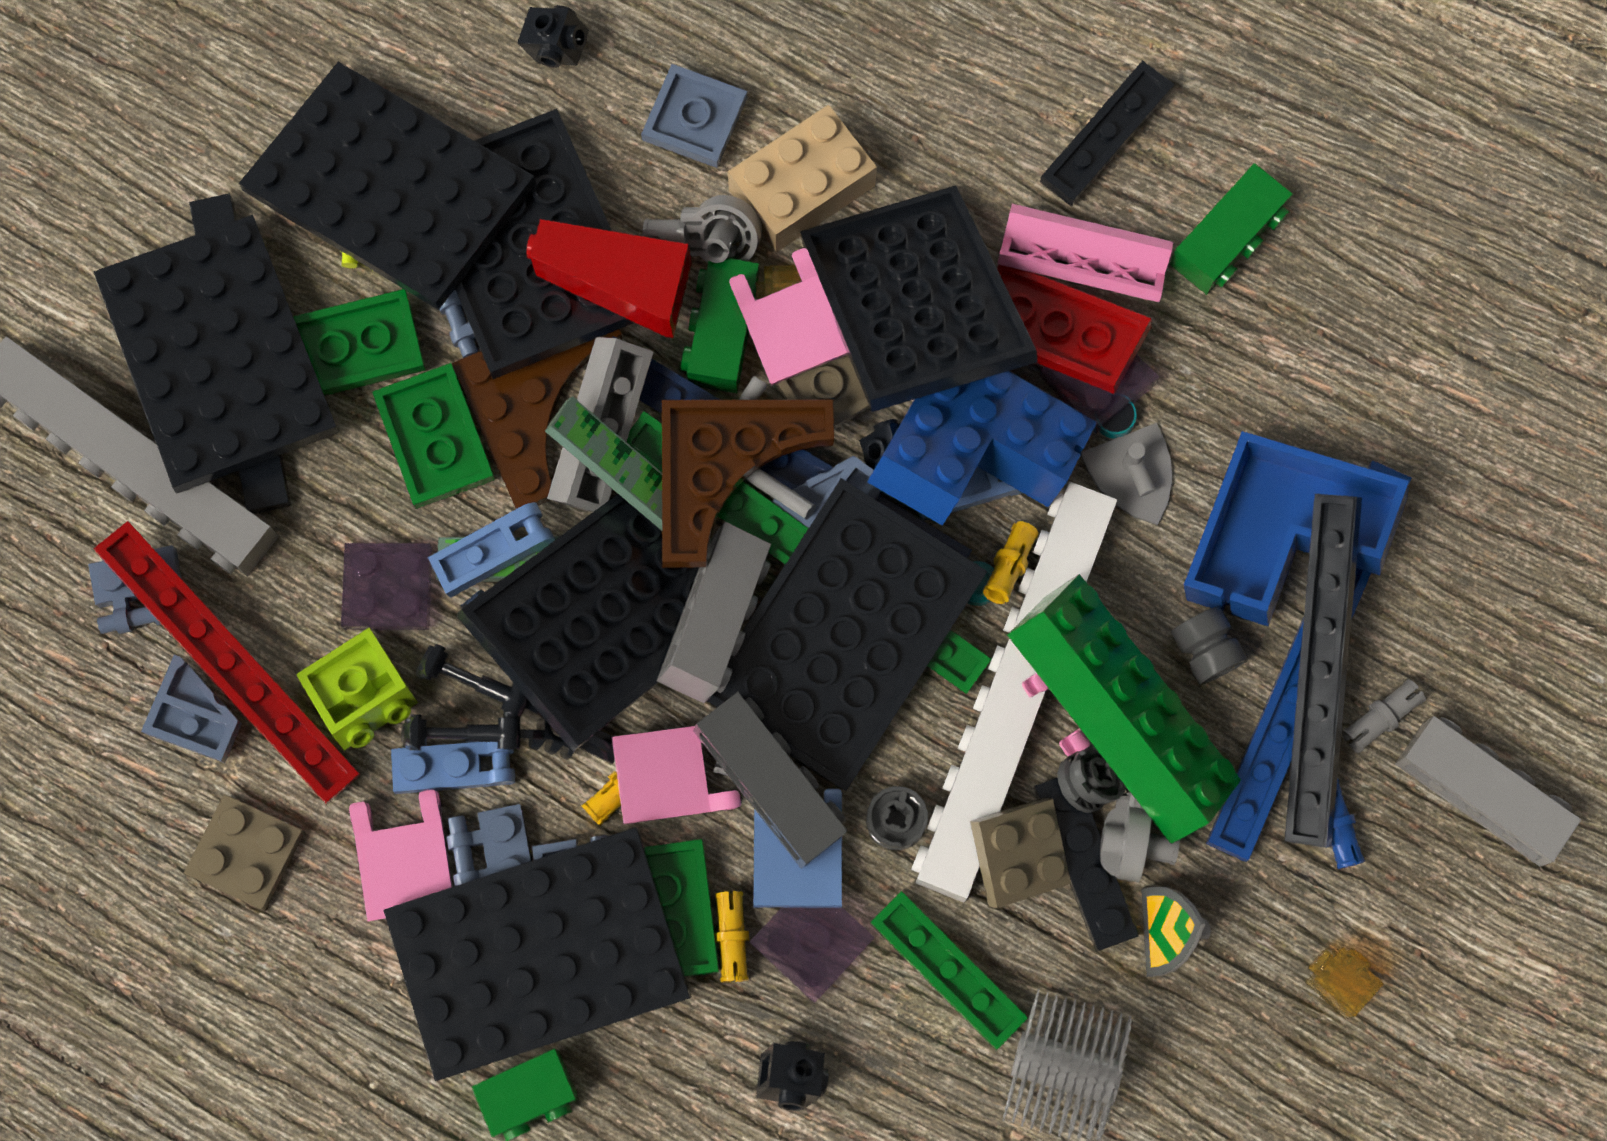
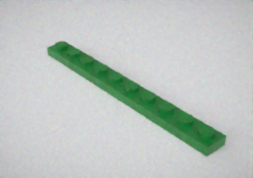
[627,411,991,694]

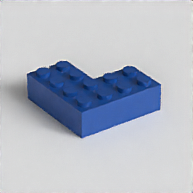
[867,371,1097,525]
[1184,431,1409,627]

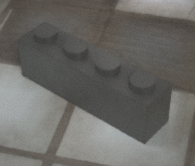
[693,692,848,869]

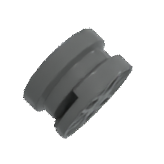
[1057,744,1126,813]
[866,786,928,851]

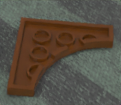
[452,329,623,509]
[662,400,834,568]

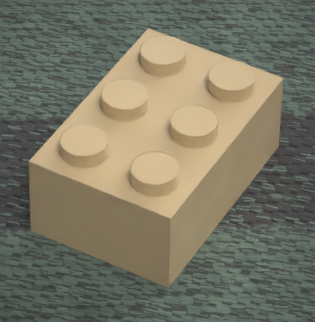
[728,104,877,253]

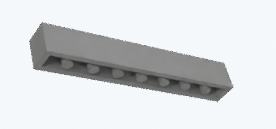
[0,336,279,577]

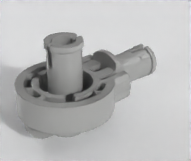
[642,195,762,263]
[1100,788,1180,882]

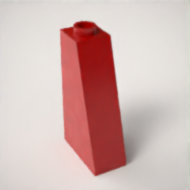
[526,219,692,338]

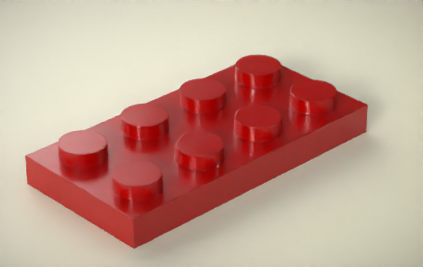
[997,265,1152,394]

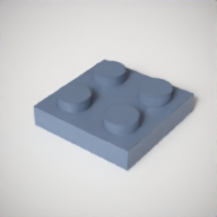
[641,64,747,168]

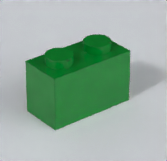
[471,1049,579,1141]

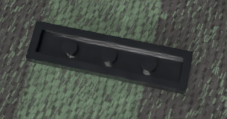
[1040,60,1174,207]
[1033,778,1139,952]

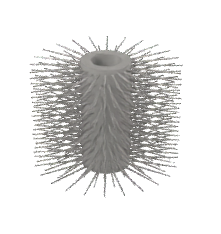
[1003,988,1132,1141]

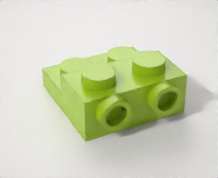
[296,627,418,751]

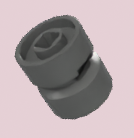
[1171,606,1249,685]

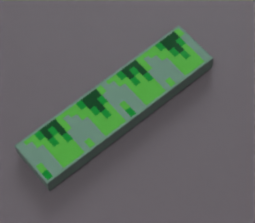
[545,396,662,530]

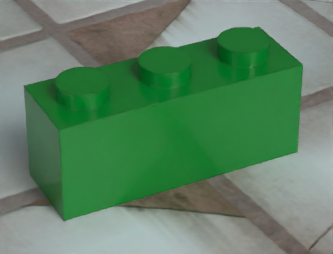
[1169,163,1292,295]
[681,258,759,394]

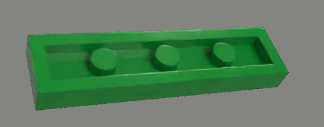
[870,891,1028,1050]

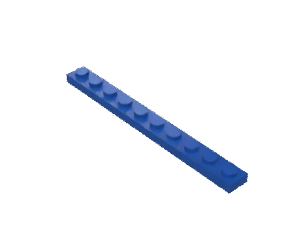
[1205,461,1412,862]

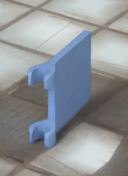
[753,789,842,908]

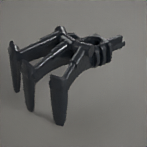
[401,589,615,764]

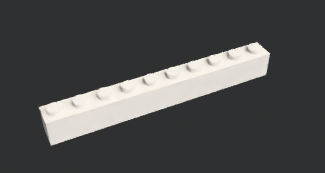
[911,481,1117,903]

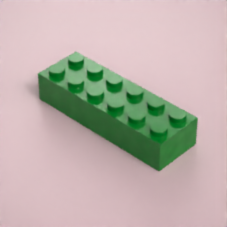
[1007,574,1241,844]

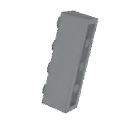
[547,337,653,512]
[657,522,771,703]
[1395,716,1582,867]

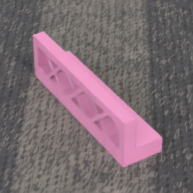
[997,204,1173,302]

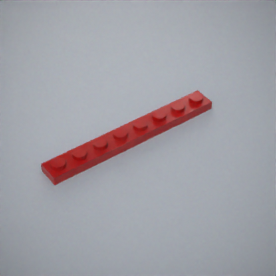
[94,521,360,805]

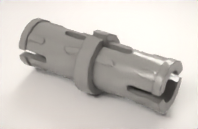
[1342,679,1426,753]

